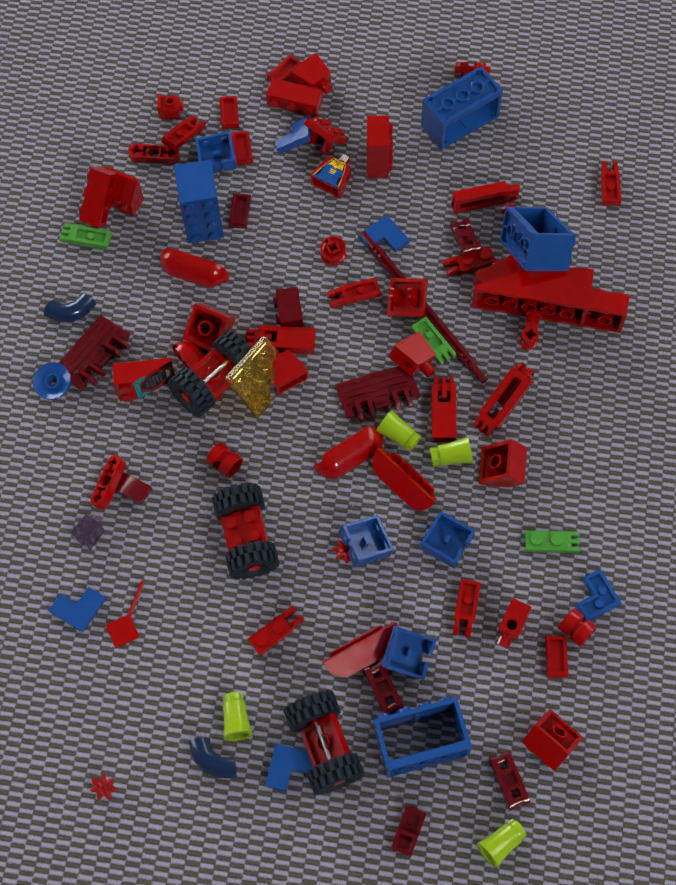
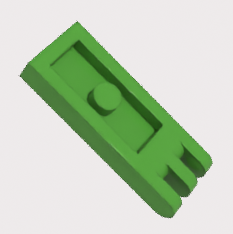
[59,223,112,250]
[410,317,456,366]
[525,530,580,553]

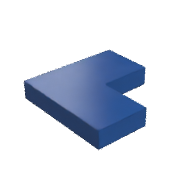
[276,116,311,154]
[358,215,410,253]
[575,569,622,621]
[48,587,106,633]
[265,744,313,792]

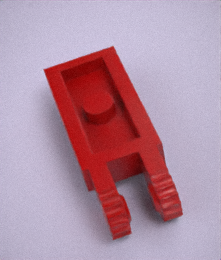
[161,115,206,151]
[600,161,621,206]
[442,246,496,277]
[326,278,381,308]
[453,579,481,638]
[247,606,304,656]

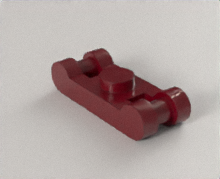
[450,218,482,256]
[363,660,404,715]
[488,750,530,811]

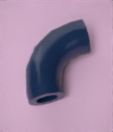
[44,293,96,322]
[189,737,237,778]

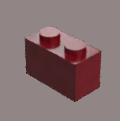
[273,287,304,327]

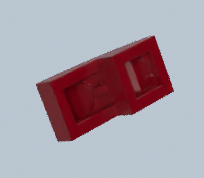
[115,472,153,505]
[390,805,427,857]

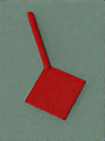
[106,580,145,648]

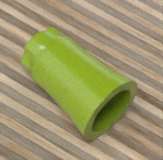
[376,410,421,452]
[430,436,473,467]
[222,692,253,741]
[477,819,527,868]

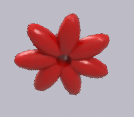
[332,540,350,564]
[90,773,118,800]

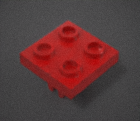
[453,62,490,78]
[304,117,349,154]
[387,278,428,317]

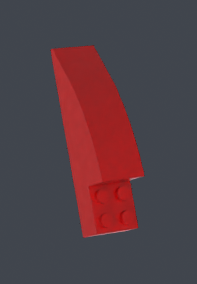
[471,267,630,333]

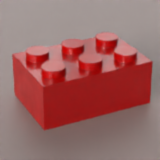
[367,115,393,178]

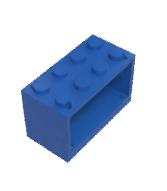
[421,66,503,150]
[174,159,224,243]
[500,206,576,271]
[373,696,472,778]

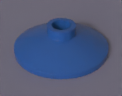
[33,362,71,400]

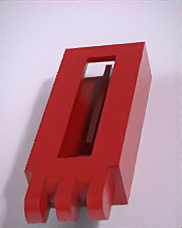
[451,181,520,214]
[245,325,316,355]
[473,366,535,437]
[431,375,457,443]

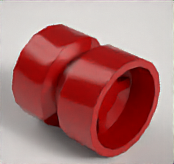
[206,442,244,478]
[557,608,597,647]

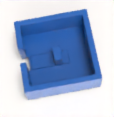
[195,131,238,174]
[419,511,476,569]
[338,515,394,567]
[381,626,437,680]

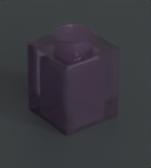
[71,514,105,550]

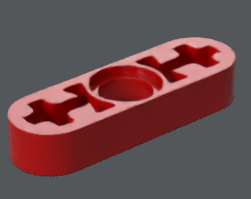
[128,144,180,165]
[91,455,126,510]

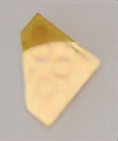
[225,336,277,418]

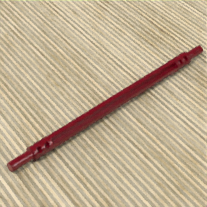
[360,231,488,384]

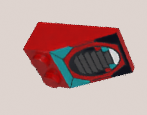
[112,357,175,402]

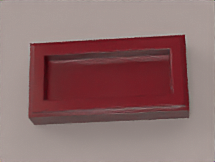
[229,193,251,229]

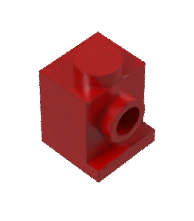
[157,94,184,119]

